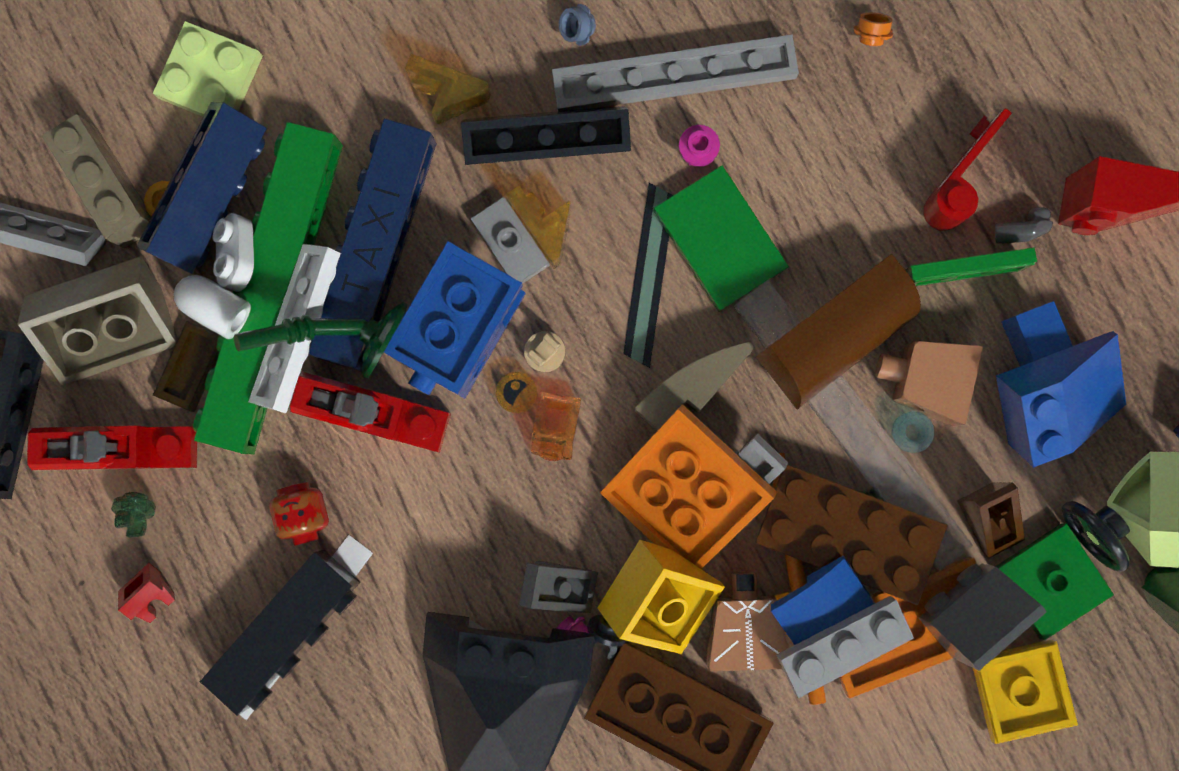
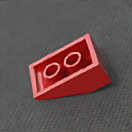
[1058,156,1179,235]

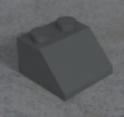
[919,563,1047,671]

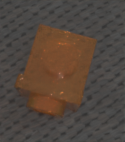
[531,392,581,461]

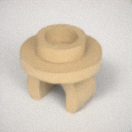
[524,331,565,372]

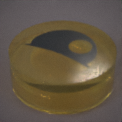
[496,372,538,414]

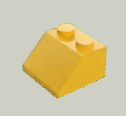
[597,540,725,654]

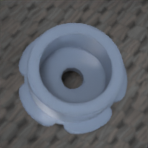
[559,4,596,46]

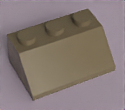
[17,256,178,386]

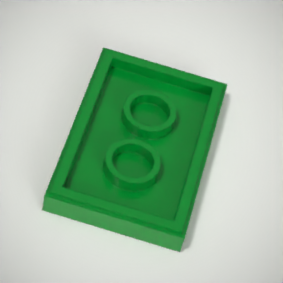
[653,165,789,312]

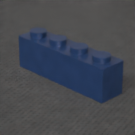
[136,102,267,274]

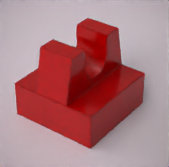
[118,563,175,623]

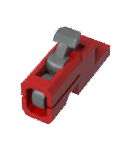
[290,371,451,453]
[27,426,197,470]

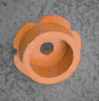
[853,12,894,46]

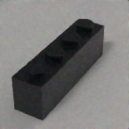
[461,106,631,165]
[199,550,360,716]

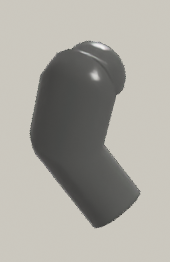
[995,207,1053,244]

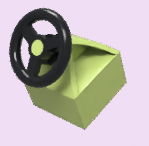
[1062,451,1179,572]

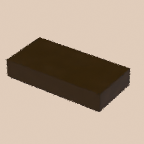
[153,321,220,412]

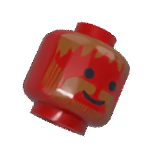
[269,482,329,546]

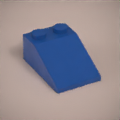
[996,331,1126,468]

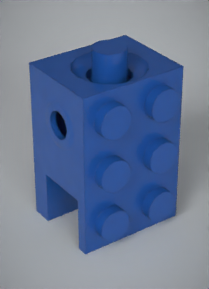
[384,241,526,399]

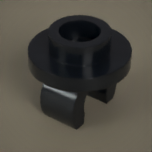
[587,614,626,660]

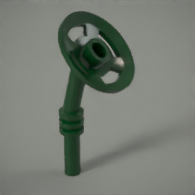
[234,302,408,378]

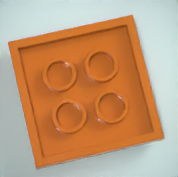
[600,404,777,569]

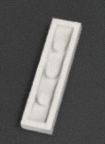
[249,244,341,413]

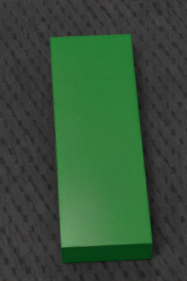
[905,247,1037,286]

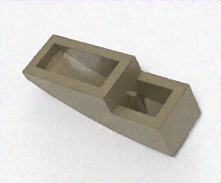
[634,342,755,431]

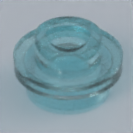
[892,411,934,453]

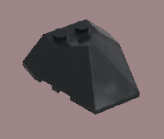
[422,612,595,771]

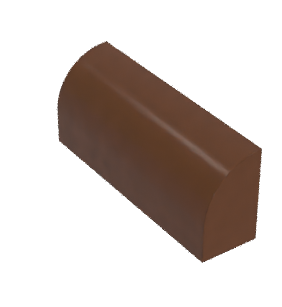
[756,254,921,410]

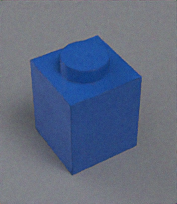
[1001,301,1073,366]

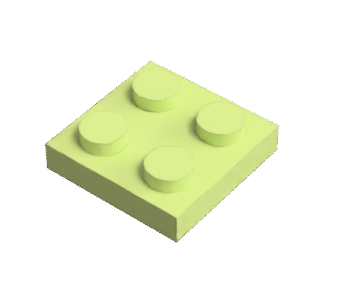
[153,21,263,117]

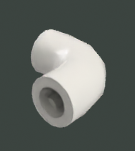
[174,275,251,339]

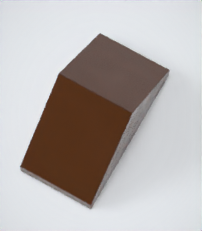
[957,482,1025,558]

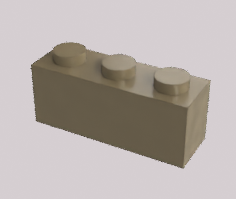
[41,114,152,248]

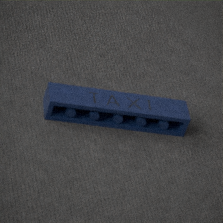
[309,118,437,372]

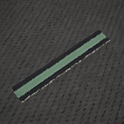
[623,183,674,368]

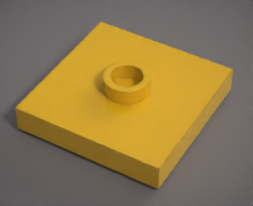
[973,639,1078,744]

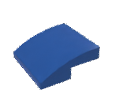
[771,555,875,645]

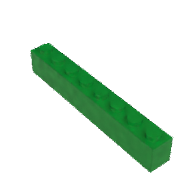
[193,122,343,455]

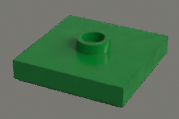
[996,523,1114,640]

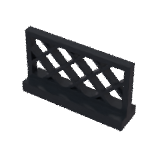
[0,330,44,499]

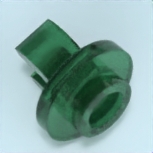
[111,492,156,538]

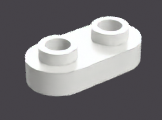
[213,213,254,292]

